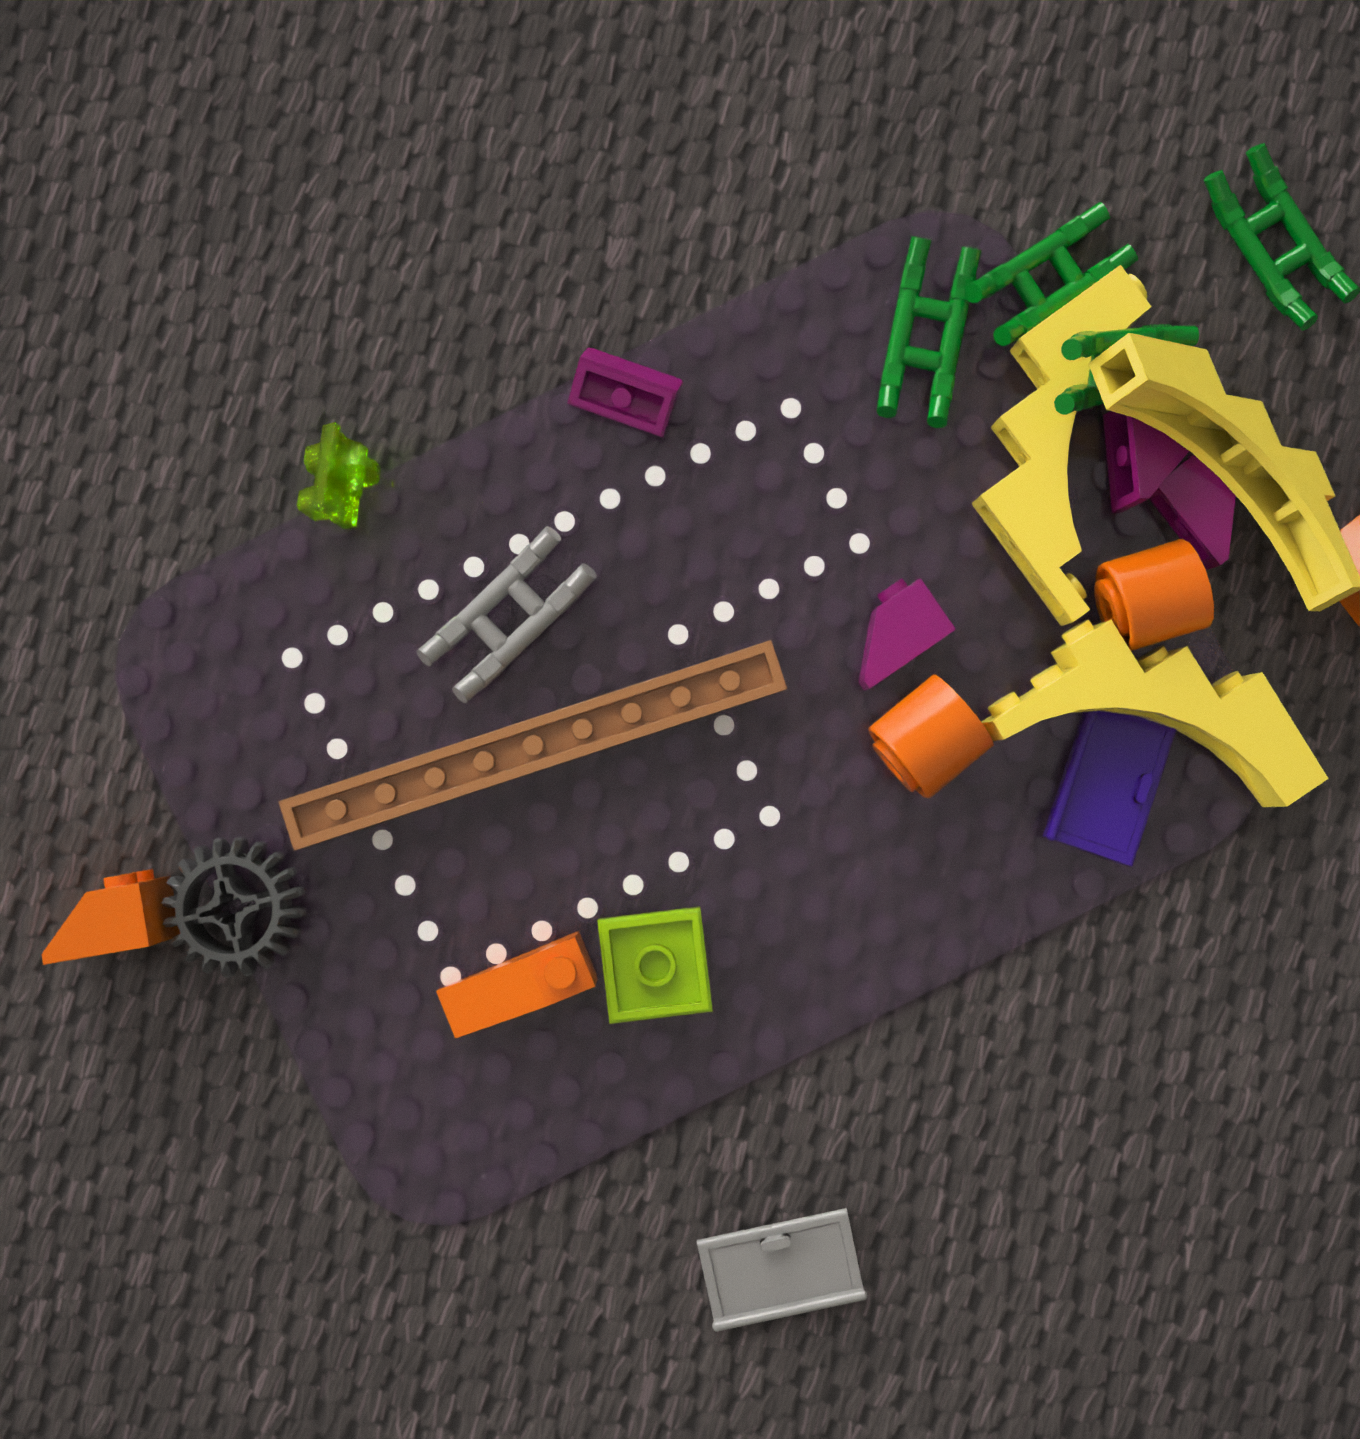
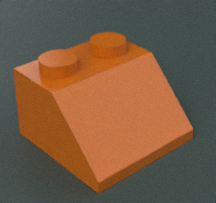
[41,869,180,965]

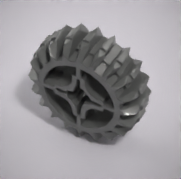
[161,836,307,978]

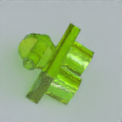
[297,422,381,529]

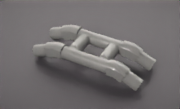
[417,526,597,703]

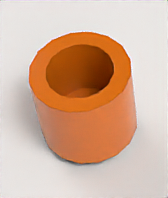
[1094,538,1214,651]
[868,674,994,799]

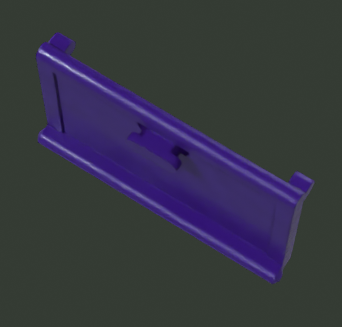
[1043,711,1176,867]

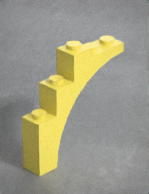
[1088,333,1360,612]
[982,619,1329,807]

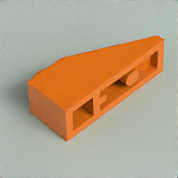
[436,931,598,1039]

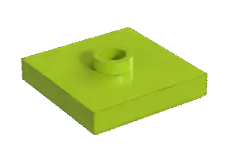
[597,906,713,1024]

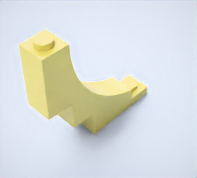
[971,265,1152,626]

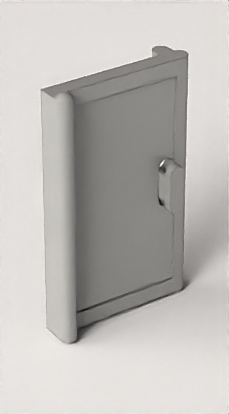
[697,1208,868,1332]

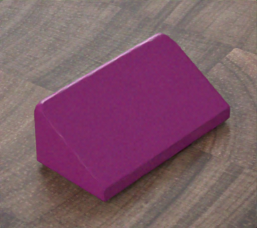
[567,347,683,437]

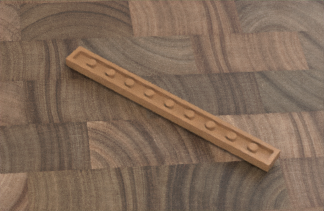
[278,640,787,851]

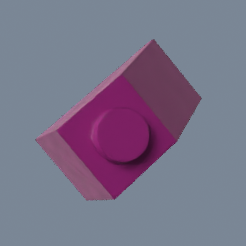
[1103,411,1189,513]
[1149,453,1236,570]
[858,578,956,691]

